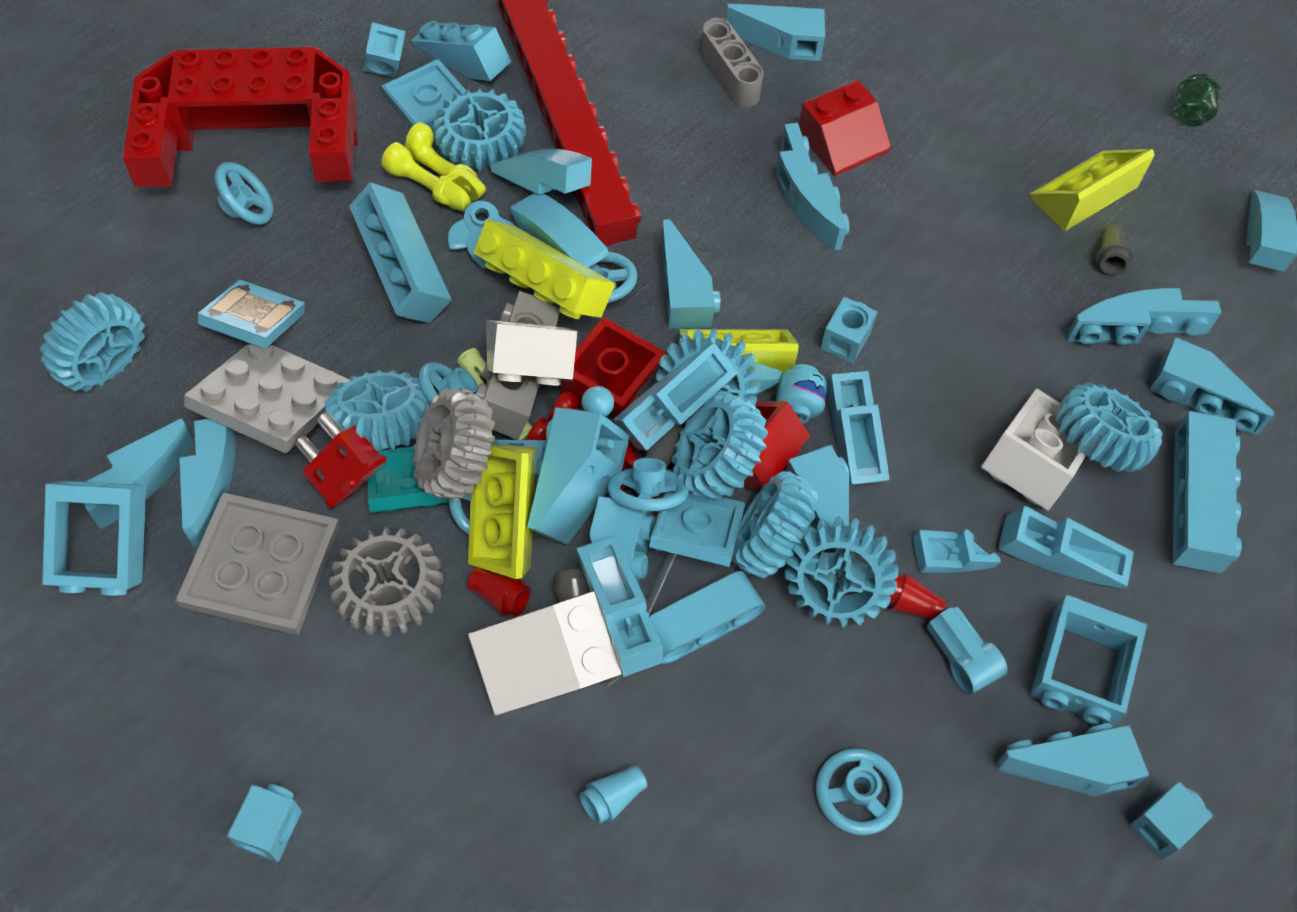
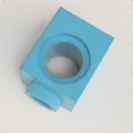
[363,22,406,79]
[820,297,878,364]
[1129,781,1213,860]
[227,784,302,862]

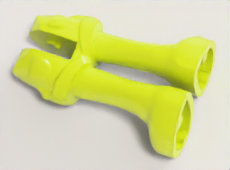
[381,122,486,212]

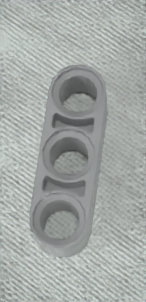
[701,18,764,107]

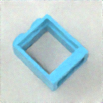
[42,480,146,596]
[1030,595,1147,726]

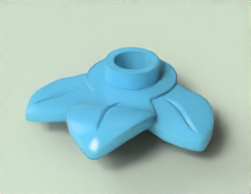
[448,201,514,269]

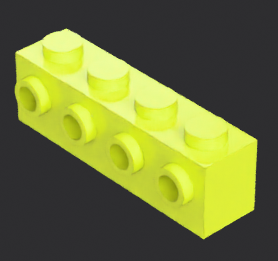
[473,219,616,319]

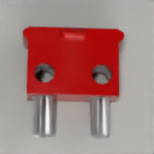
[295,412,386,508]

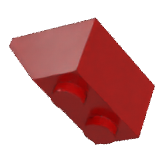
[798,80,891,177]
[560,317,667,411]
[743,401,810,489]

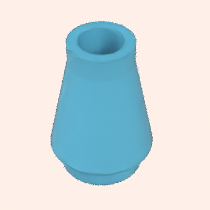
[579,765,647,825]

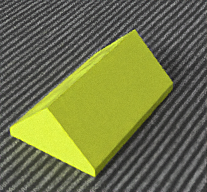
[1030,149,1155,232]
[679,329,799,373]
[468,444,537,579]

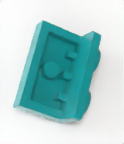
[368,447,449,512]

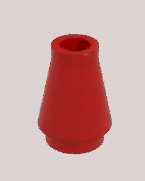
[467,567,531,616]
[889,573,947,620]

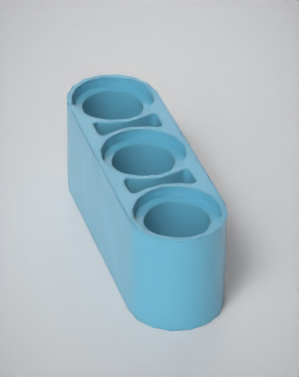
[650,571,766,664]

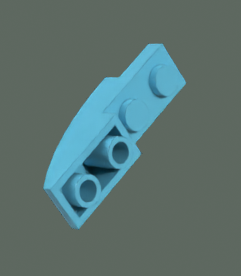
[776,123,849,251]
[1066,288,1221,345]

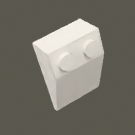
[981,388,1086,511]
[468,591,622,716]

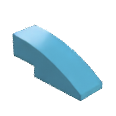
[491,149,592,195]
[1246,190,1297,272]
[510,193,609,268]
[613,342,738,451]
[826,371,890,486]
[84,418,195,530]
[179,419,235,546]
[998,505,1134,589]
[576,535,663,677]

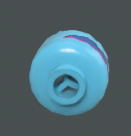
[776,364,827,424]

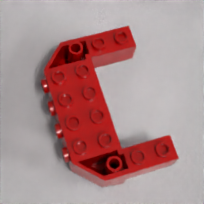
[123,47,359,187]

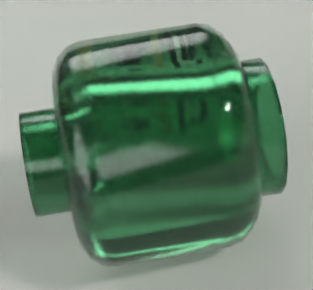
[1173,74,1221,127]

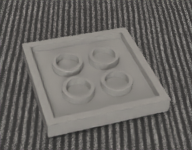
[184,343,350,454]
[175,492,341,635]

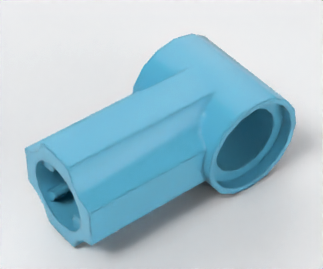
[926,607,1008,695]

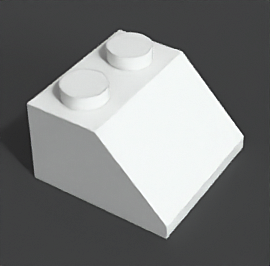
[486,320,577,385]

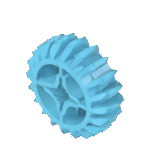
[433,88,526,173]
[39,292,145,392]
[656,328,761,426]
[325,369,430,453]
[1056,382,1163,473]
[671,393,768,501]
[732,471,818,578]
[785,516,899,628]

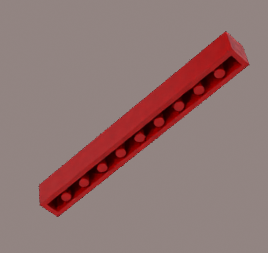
[497,0,641,246]

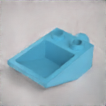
[527,386,630,545]

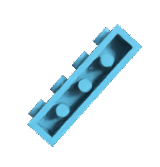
[349,182,452,323]
[1173,411,1242,574]

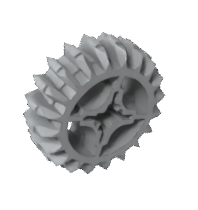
[412,388,495,499]
[329,526,443,637]

